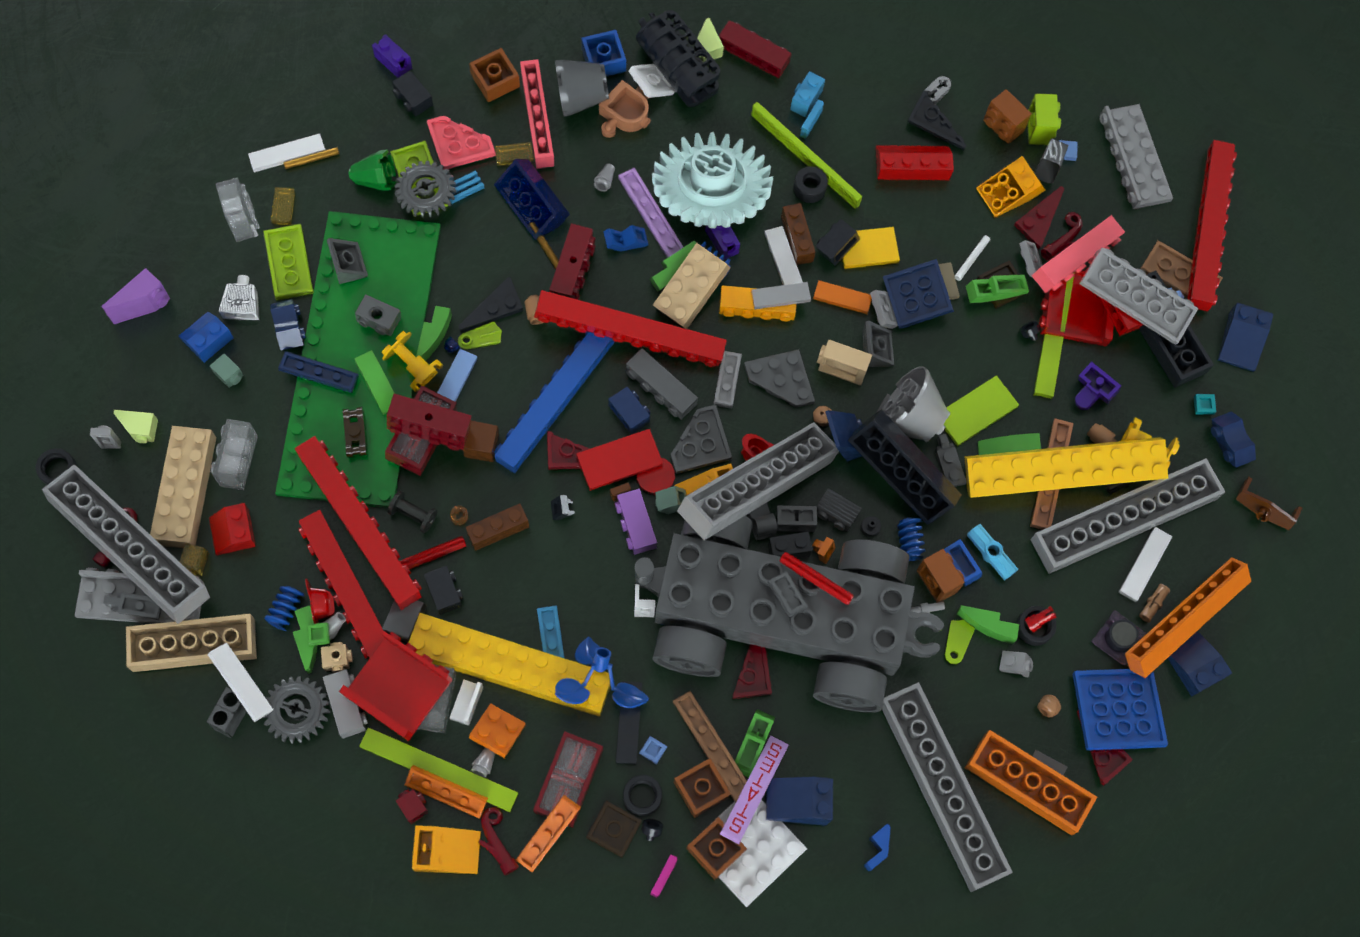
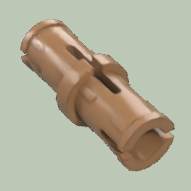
[1139,584,1170,623]

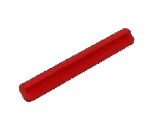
[399,536,466,569]
[780,552,853,605]

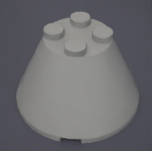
[877,366,950,442]

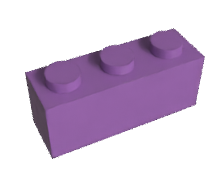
[614,489,657,555]

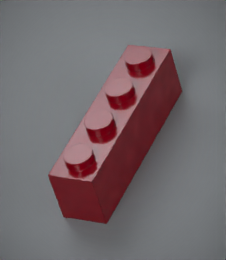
[719,20,791,78]

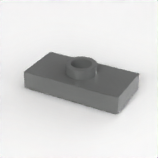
[768,571,808,617]

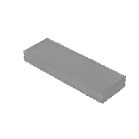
[751,282,811,310]
[714,351,742,409]

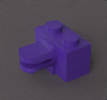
[1075,361,1121,410]

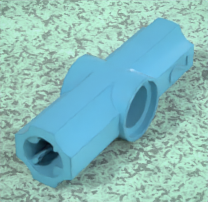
[967,524,1018,581]

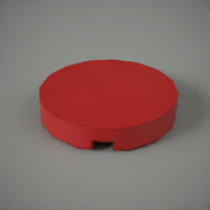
[636,457,675,495]

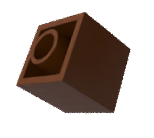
[463,421,500,462]

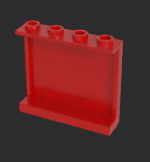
[1039,270,1114,347]

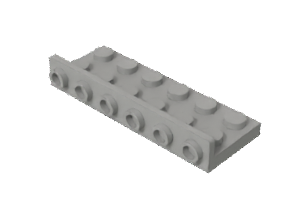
[1100,104,1173,209]
[1079,248,1198,345]
[74,568,205,624]

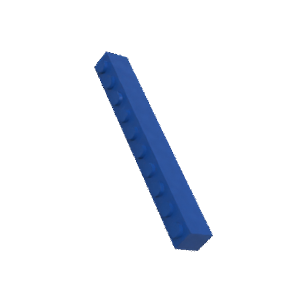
[494,331,615,474]

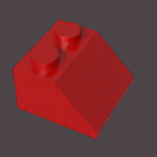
[209,503,256,556]

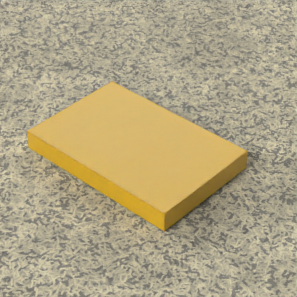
[842,227,900,269]

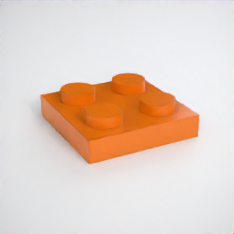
[469,703,526,758]

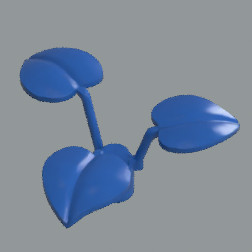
[555,637,649,708]

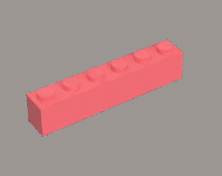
[520,59,554,169]
[1031,215,1125,293]

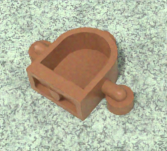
[599,80,651,138]

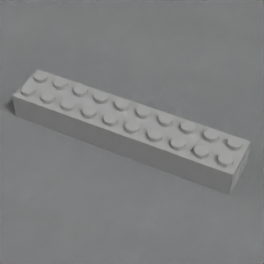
[677,422,839,540]
[1030,458,1225,574]
[42,464,210,624]
[882,682,1013,892]

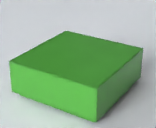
[307,622,330,646]

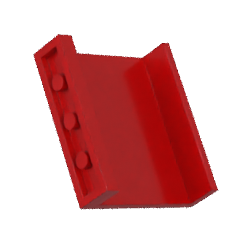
[339,631,453,741]

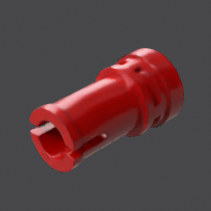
[1025,606,1057,632]

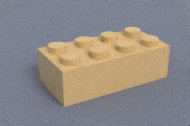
[653,243,730,329]

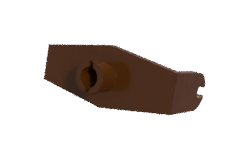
[1236,476,1302,530]

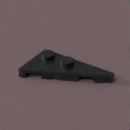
[907,90,966,150]
[459,277,523,332]

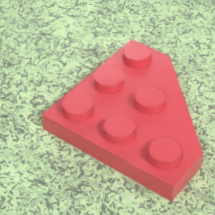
[426,116,496,170]

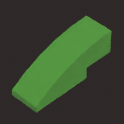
[649,241,696,292]
[966,275,1029,303]
[416,306,452,361]
[354,350,395,415]
[977,433,1041,455]
[293,605,318,674]
[957,605,1019,644]
[735,709,775,778]

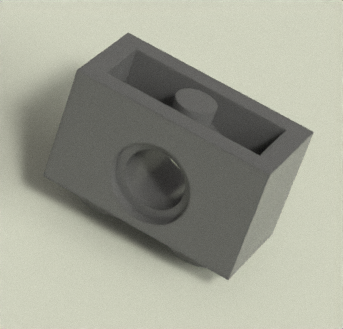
[355,295,402,336]

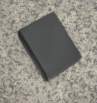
[1034,139,1069,184]
[382,600,426,643]
[206,687,247,738]

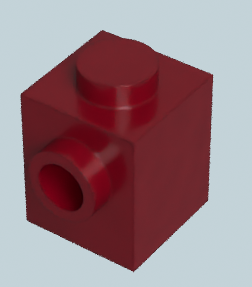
[396,789,429,824]

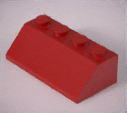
[876,145,954,180]

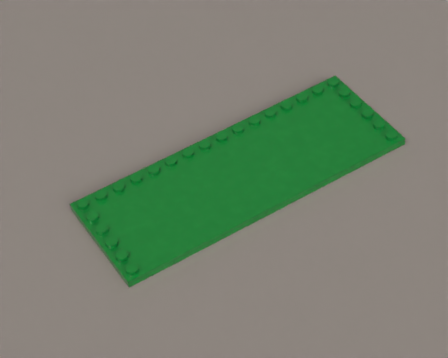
[275,211,441,508]

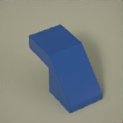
[604,225,648,251]
[864,824,890,871]

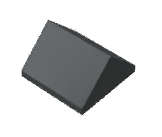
[327,238,368,284]
[862,321,894,367]

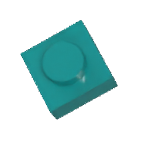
[1194,394,1216,415]

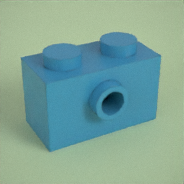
[790,71,825,118]

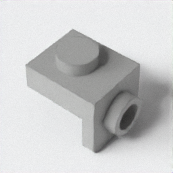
[999,651,1033,677]

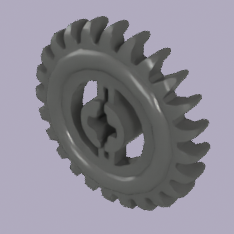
[394,161,456,218]
[263,676,330,744]

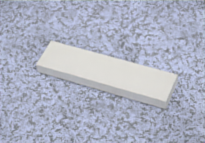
[248,133,325,172]
[764,226,803,285]
[1118,527,1172,602]
[208,643,273,722]

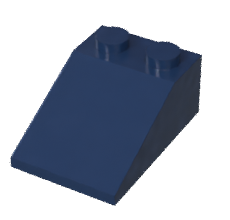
[1218,303,1273,372]
[825,410,863,461]
[1168,631,1232,696]
[766,777,833,826]

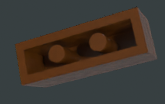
[781,203,815,265]
[465,504,529,551]

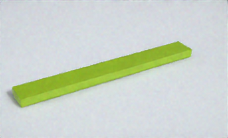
[751,102,862,209]
[1034,273,1075,399]
[359,728,519,813]

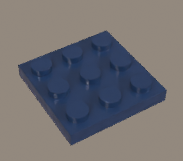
[883,259,954,329]

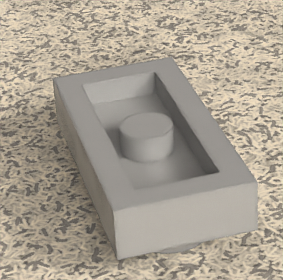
[1020,240,1043,277]
[870,290,898,329]
[90,425,121,449]

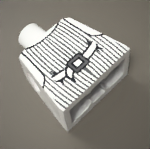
[219,275,260,320]

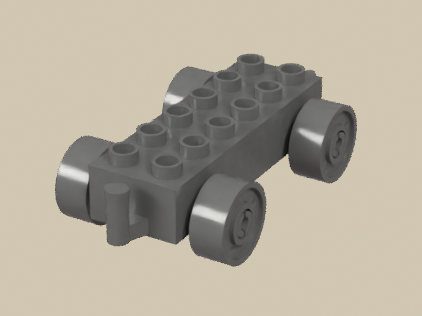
[635,516,944,712]

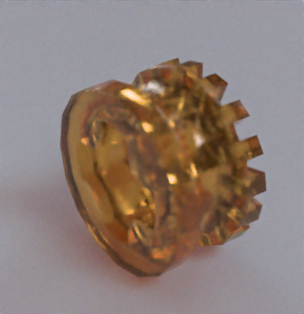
[450,506,468,526]

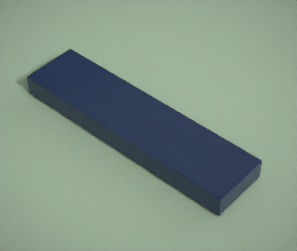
[278,351,359,393]

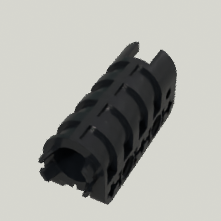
[636,10,720,107]

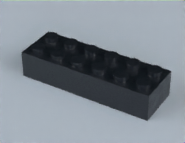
[1139,270,1214,388]
[848,409,962,525]

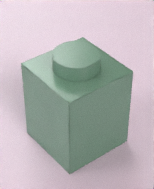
[210,354,244,388]
[655,486,686,514]

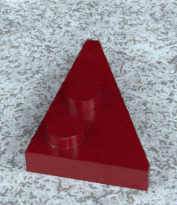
[1014,186,1064,250]
[547,431,589,469]
[732,644,772,699]
[1077,709,1133,786]

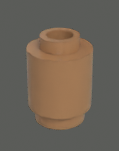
[525,295,543,325]
[1087,423,1117,444]

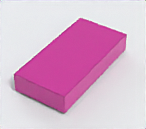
[651,855,678,898]

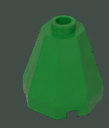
[348,150,396,191]

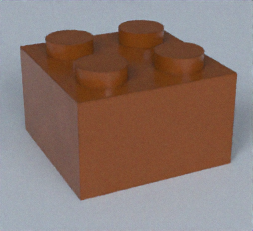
[469,48,520,102]
[984,89,1032,144]
[917,549,965,603]
[674,758,731,818]
[686,817,747,880]

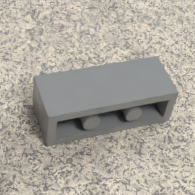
[323,669,368,739]

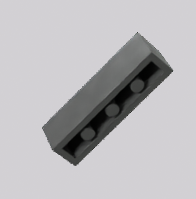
[626,349,698,420]

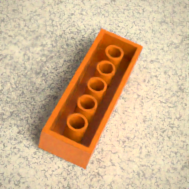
[965,730,1097,835]

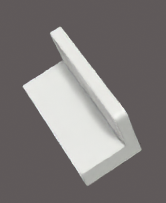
[634,584,655,617]
[449,680,483,725]

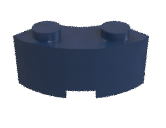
[270,299,306,350]
[1211,411,1256,468]

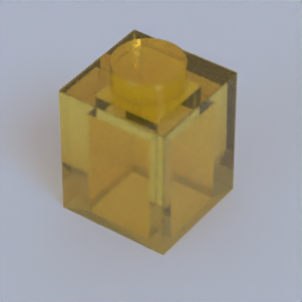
[180,544,209,576]

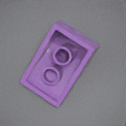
[101,268,170,324]

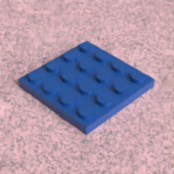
[1072,669,1168,750]

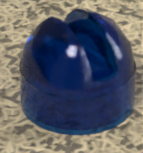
[444,336,460,353]

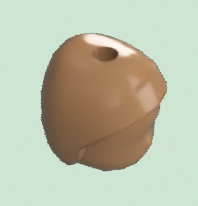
[813,406,832,427]
[1037,694,1061,717]

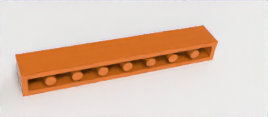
[1125,557,1251,678]

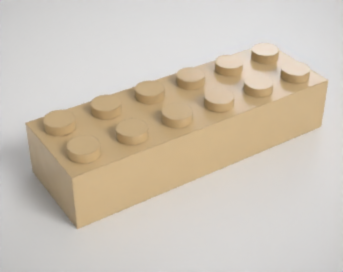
[150,426,216,549]
[126,614,257,672]

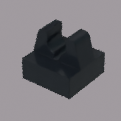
[551,495,574,520]

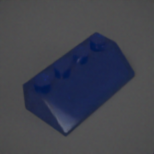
[494,159,570,240]

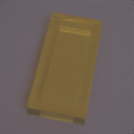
[495,142,534,166]
[271,187,295,225]

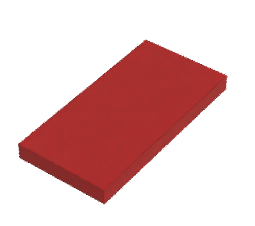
[576,429,663,490]

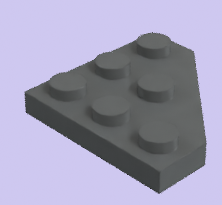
[744,349,815,408]
[670,404,732,474]

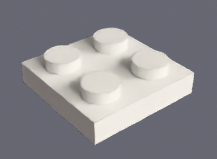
[629,64,675,98]

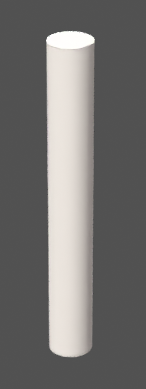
[955,235,990,281]

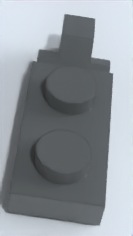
[936,434,967,487]
[103,592,162,620]

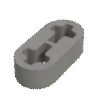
[925,76,951,104]

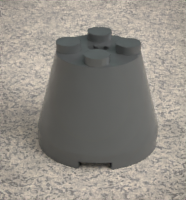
[555,60,609,116]

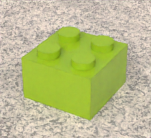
[1028,94,1061,145]

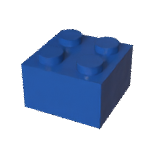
[581,30,626,76]

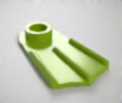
[458,321,502,350]
[945,620,975,664]

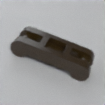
[343,407,367,457]

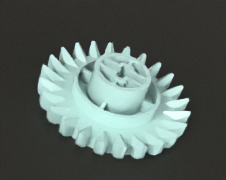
[652,132,773,229]

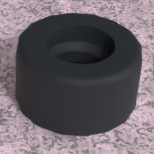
[794,166,828,203]

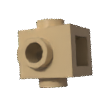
[321,642,353,673]

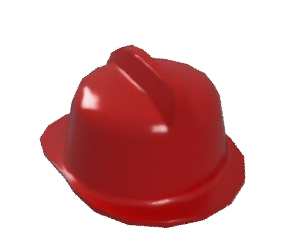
[741,433,774,461]
[305,578,335,624]

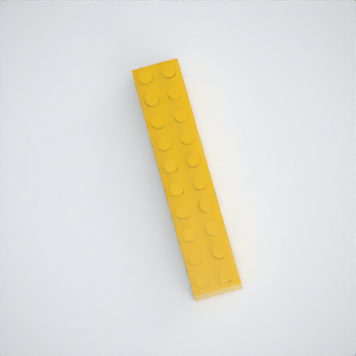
[964,437,1168,498]
[409,613,611,717]

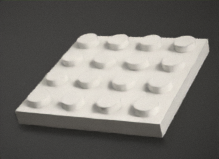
[700,800,807,907]

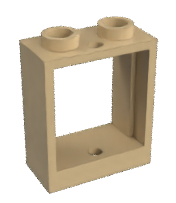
[817,340,872,386]

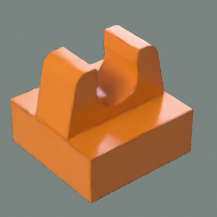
[812,537,836,564]

